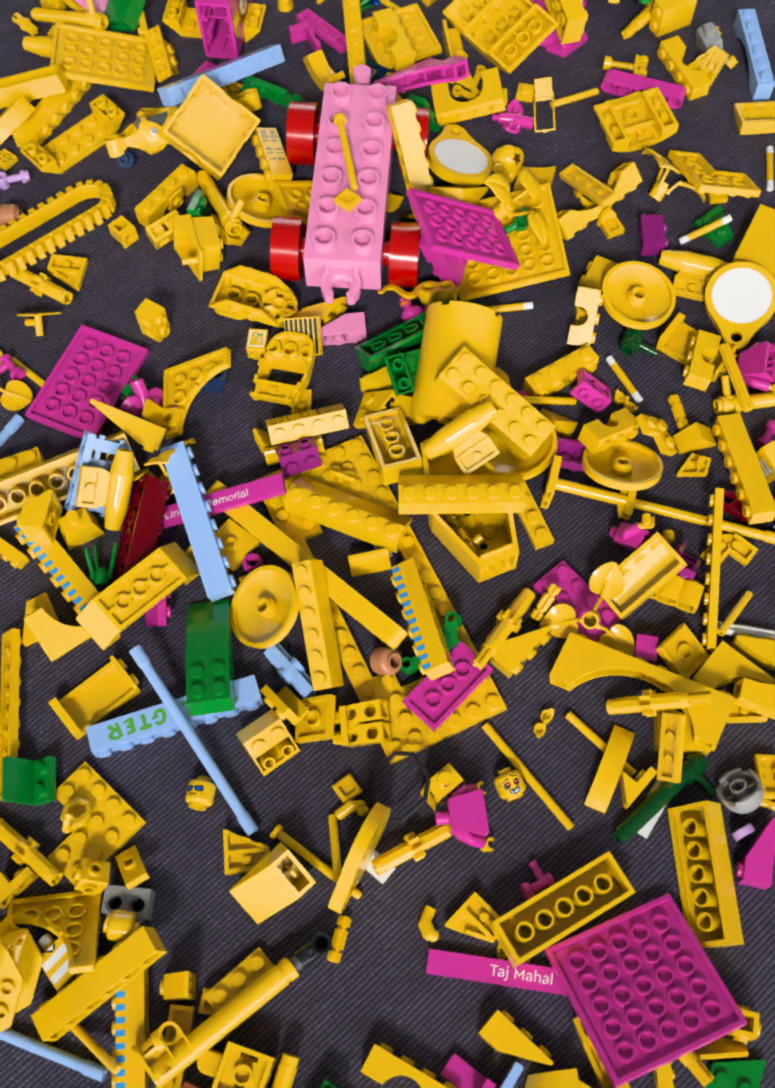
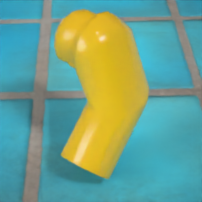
[334,800,369,820]
[418,905,439,942]

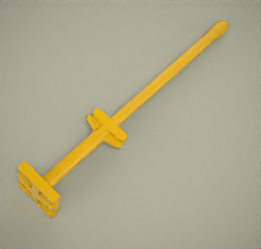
[540,455,775,545]

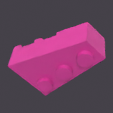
[419,234,468,286]

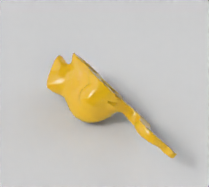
[378,280,460,305]

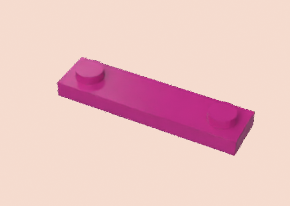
[296,8,347,54]

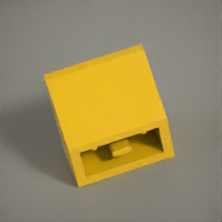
[236,709,300,776]

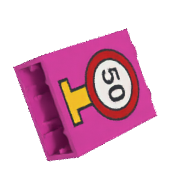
[194,0,253,59]

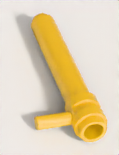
[31,0,108,30]
[196,170,246,236]
[713,375,775,416]

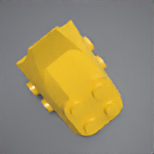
[208,265,299,328]
[0,917,44,1032]

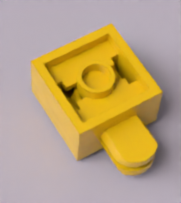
[197,1041,277,1088]

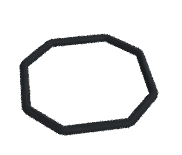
[367,751,431,823]

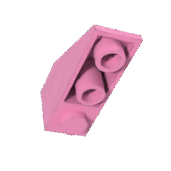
[321,312,367,347]

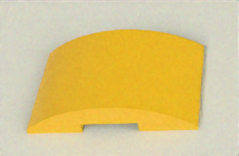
[442,0,559,74]

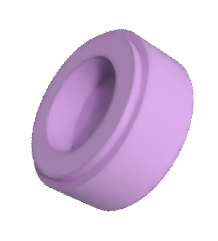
[732,823,756,842]

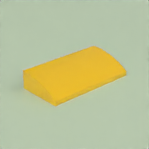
[734,101,775,135]
[603,532,688,620]

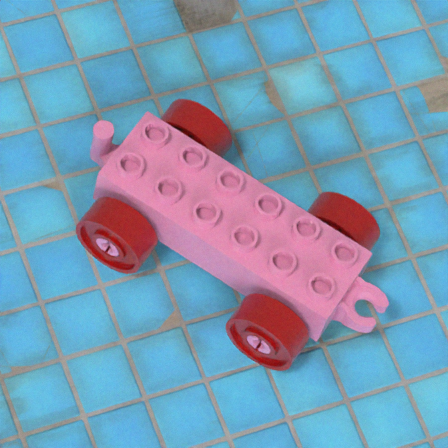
[270,65,430,305]

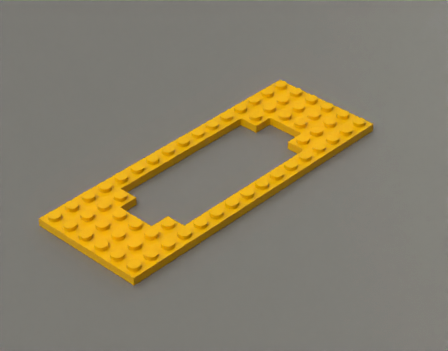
[254,435,507,765]

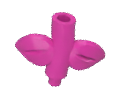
[492,98,534,134]
[119,378,163,421]

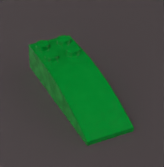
[186,599,235,716]

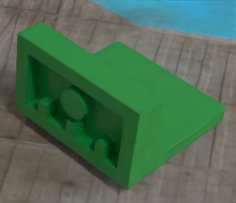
[2,756,56,806]

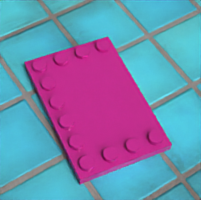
[406,188,520,270]
[25,325,149,439]

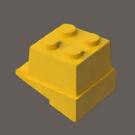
[173,214,223,281]

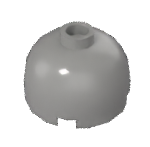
[716,768,764,814]

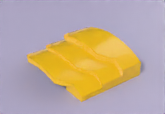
[593,87,679,152]

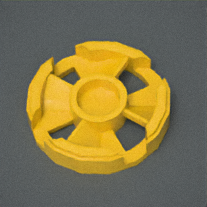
[260,288,298,323]

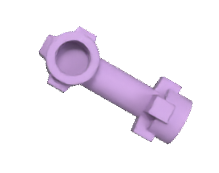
[0,170,31,190]

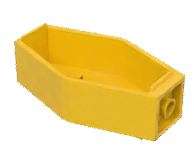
[420,438,519,583]

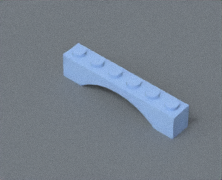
[733,9,775,100]

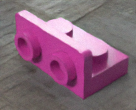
[571,368,612,413]

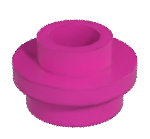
[243,553,263,573]

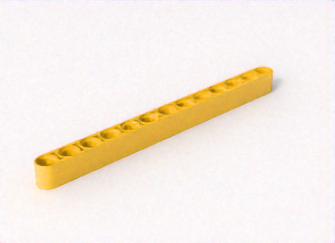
[204,480,408,649]

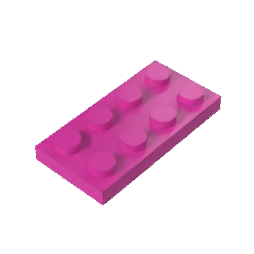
[533,560,621,642]
[402,641,493,732]

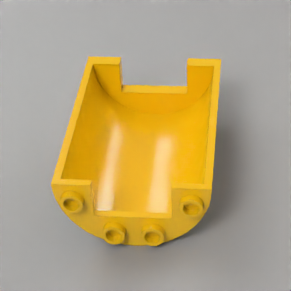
[409,301,503,432]

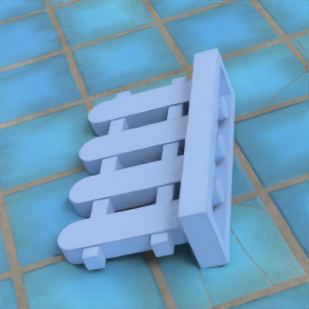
[64,429,132,517]

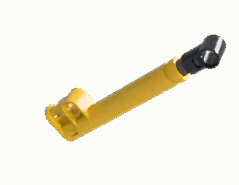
[132,932,332,1088]

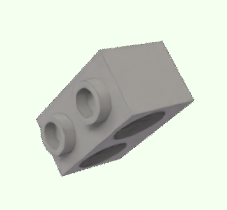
[101,885,156,924]

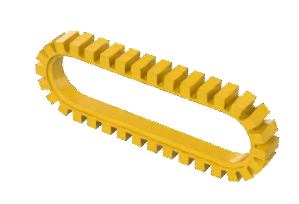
[0,180,116,282]

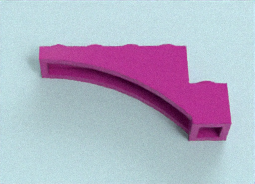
[374,55,470,93]

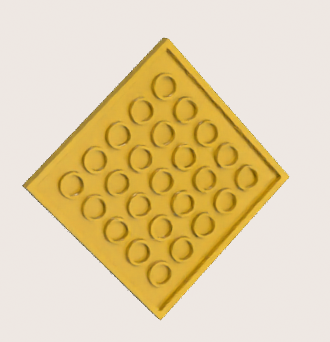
[459,183,570,301]

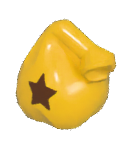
[492,145,524,183]

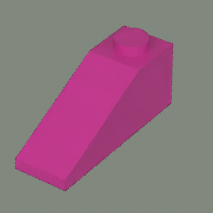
[735,817,775,890]

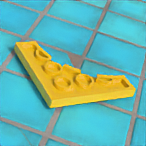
[163,347,231,440]
[7,891,104,974]

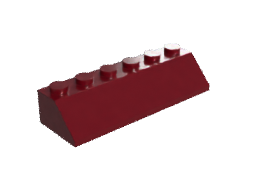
[109,475,170,586]

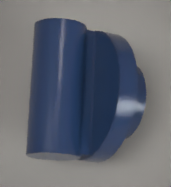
[117,150,138,168]

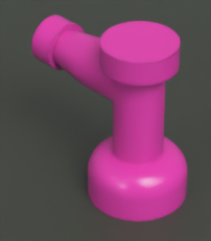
[0,354,26,381]
[755,420,775,448]
[519,860,555,901]

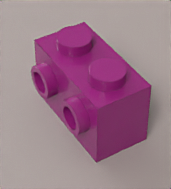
[638,215,668,256]

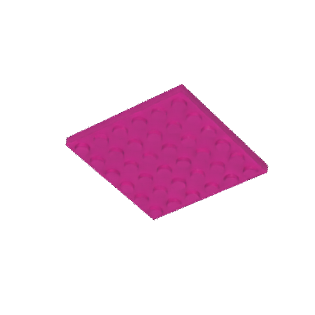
[545,893,747,1088]

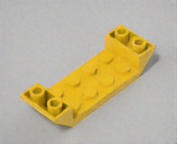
[162,0,266,43]
[20,94,125,174]
[76,542,200,651]

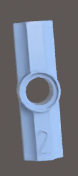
[264,643,317,699]

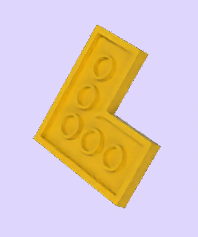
[667,150,761,198]
[48,761,146,885]

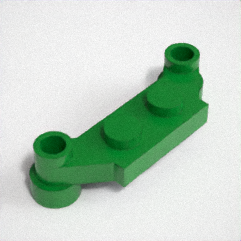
[240,76,305,112]
[400,611,462,676]

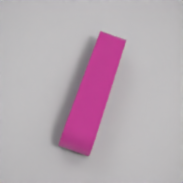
[601,69,686,109]

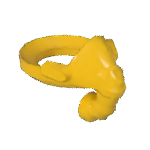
[61,798,92,833]

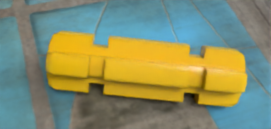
[668,394,689,430]
[530,583,561,621]
[327,915,352,963]

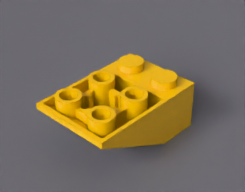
[228,842,316,924]

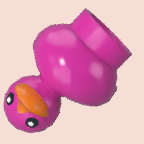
[399,297,423,322]

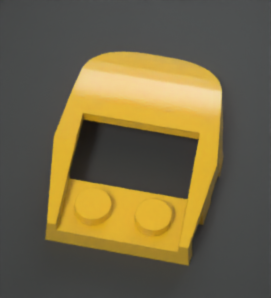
[250,331,316,408]

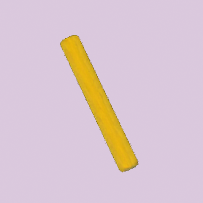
[719,343,754,412]

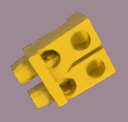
[333,699,392,747]

